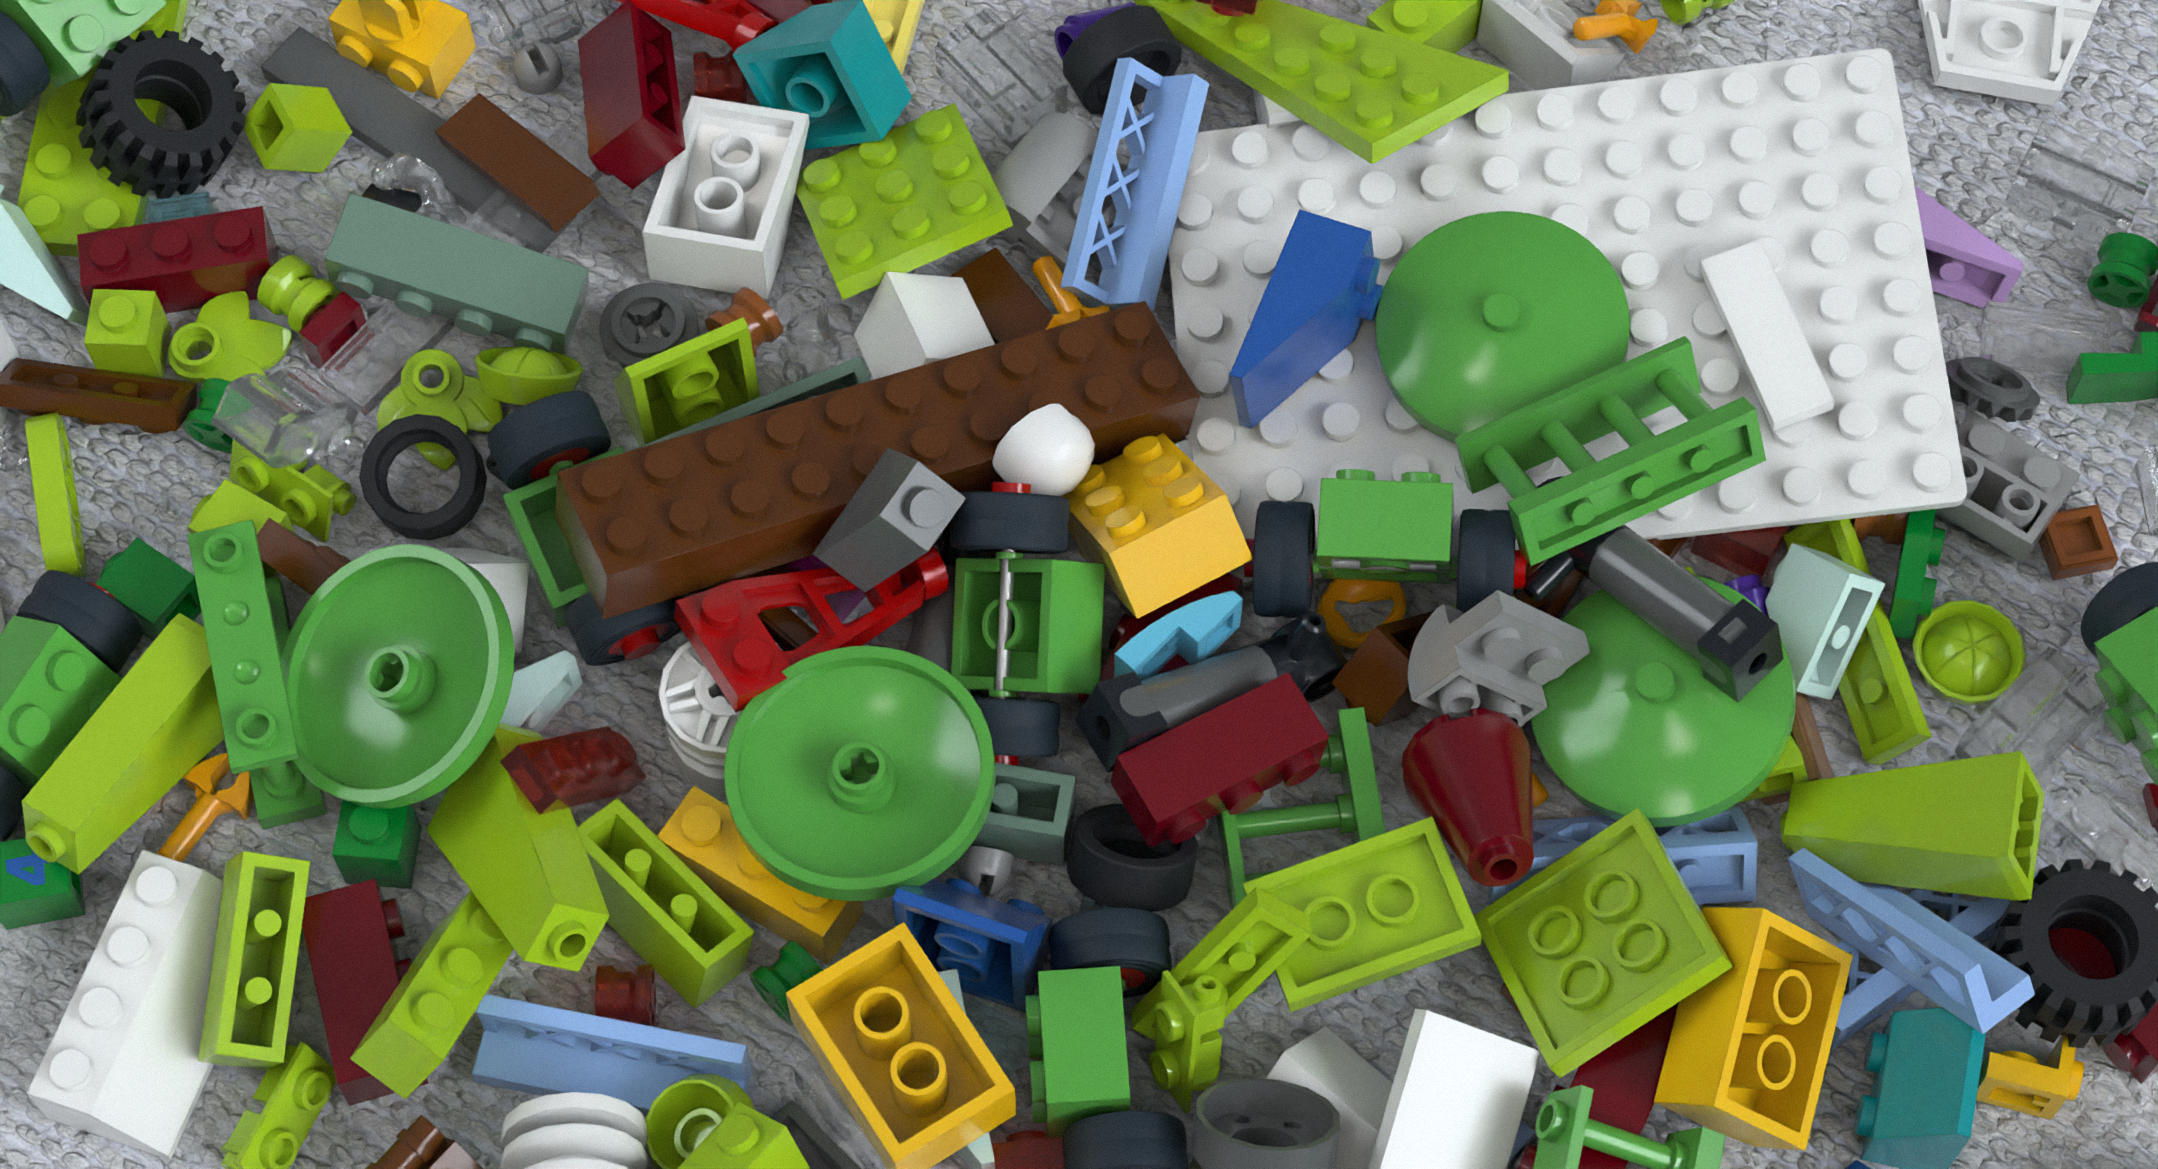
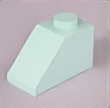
[1765,543,1886,700]

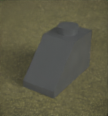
[812,447,966,592]

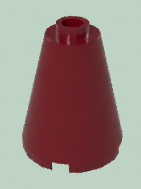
[1401,708,1534,887]

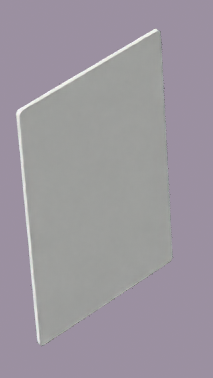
[1168,48,1967,587]

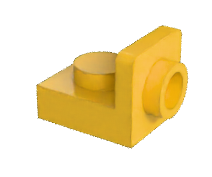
[1976,1035,2084,1120]

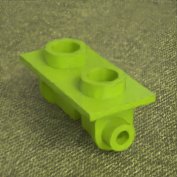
[229,430,357,543]
[1149,970,1228,1114]
[220,1042,337,1169]

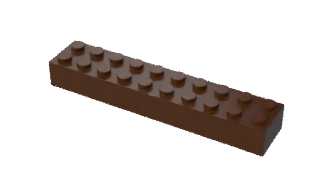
[555,301,1200,620]

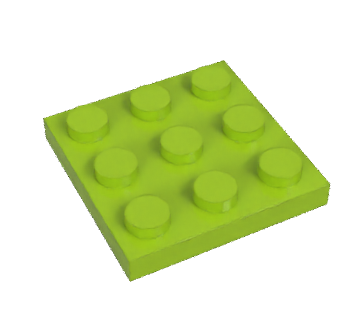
[796,102,1014,300]
[1473,808,1733,1078]

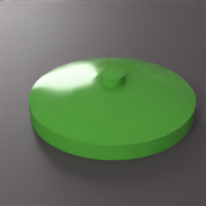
[1376,211,1630,443]
[281,544,514,808]
[1531,575,1796,827]
[724,646,996,901]

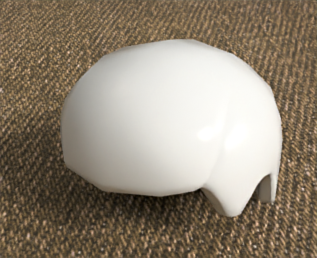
[992,404,1095,496]

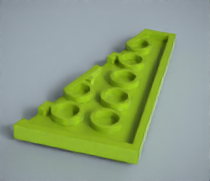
[1134,0,1509,164]

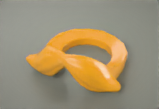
[1317,579,1407,649]

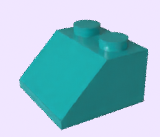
[733,0,912,150]
[1854,1007,1986,1169]

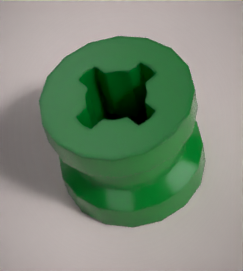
[2087,232,2158,308]
[183,378,262,453]
[749,940,823,1026]

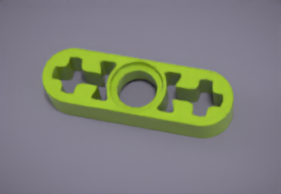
[25,412,87,578]

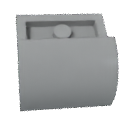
[991,112,1126,273]
[1936,411,2081,563]
[1408,590,1590,727]

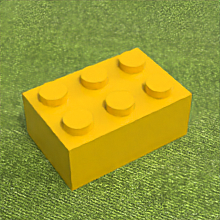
[1061,433,1253,619]
[1654,907,1853,1151]
[786,922,1016,1169]

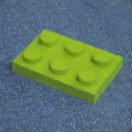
[1243,817,1481,1013]

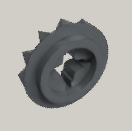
[599,283,699,369]
[1945,357,2040,422]

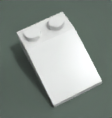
[642,96,810,299]

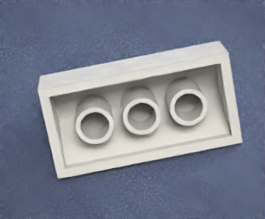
[27,850,223,1160]

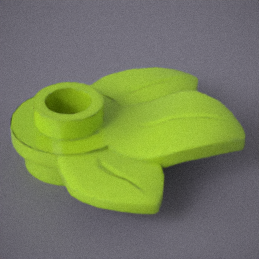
[168,291,293,399]
[377,349,504,471]

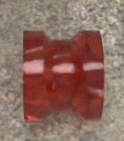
[693,50,747,104]
[595,964,656,1027]

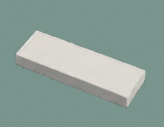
[1700,239,1835,431]

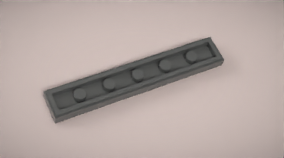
[260,26,577,253]

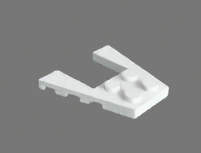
[1918,0,2102,106]

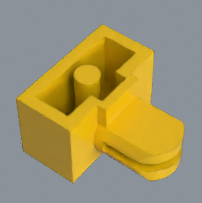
[328,0,476,100]

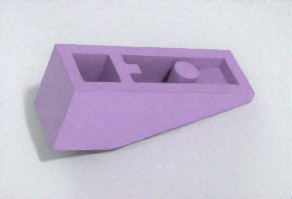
[1914,185,2023,313]

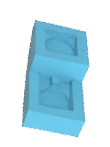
[1114,591,1243,680]

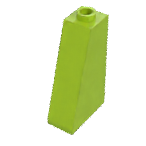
[22,613,225,875]
[426,723,610,972]
[1780,751,2045,901]

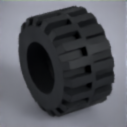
[76,30,246,199]
[1989,858,2158,1048]

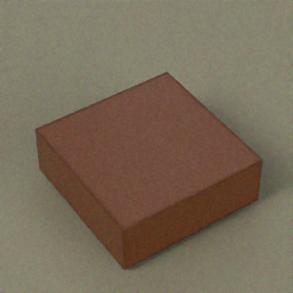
[2039,504,2119,581]

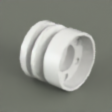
[658,641,782,795]
[500,1092,647,1169]

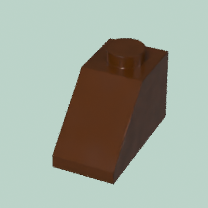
[1331,611,1434,727]

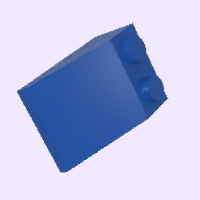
[1229,209,1383,429]
[892,878,1053,1013]

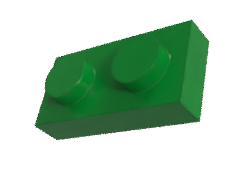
[1888,509,1945,640]

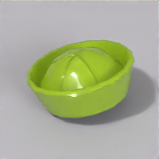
[474,347,584,406]
[1912,600,2026,705]
[645,1073,755,1169]

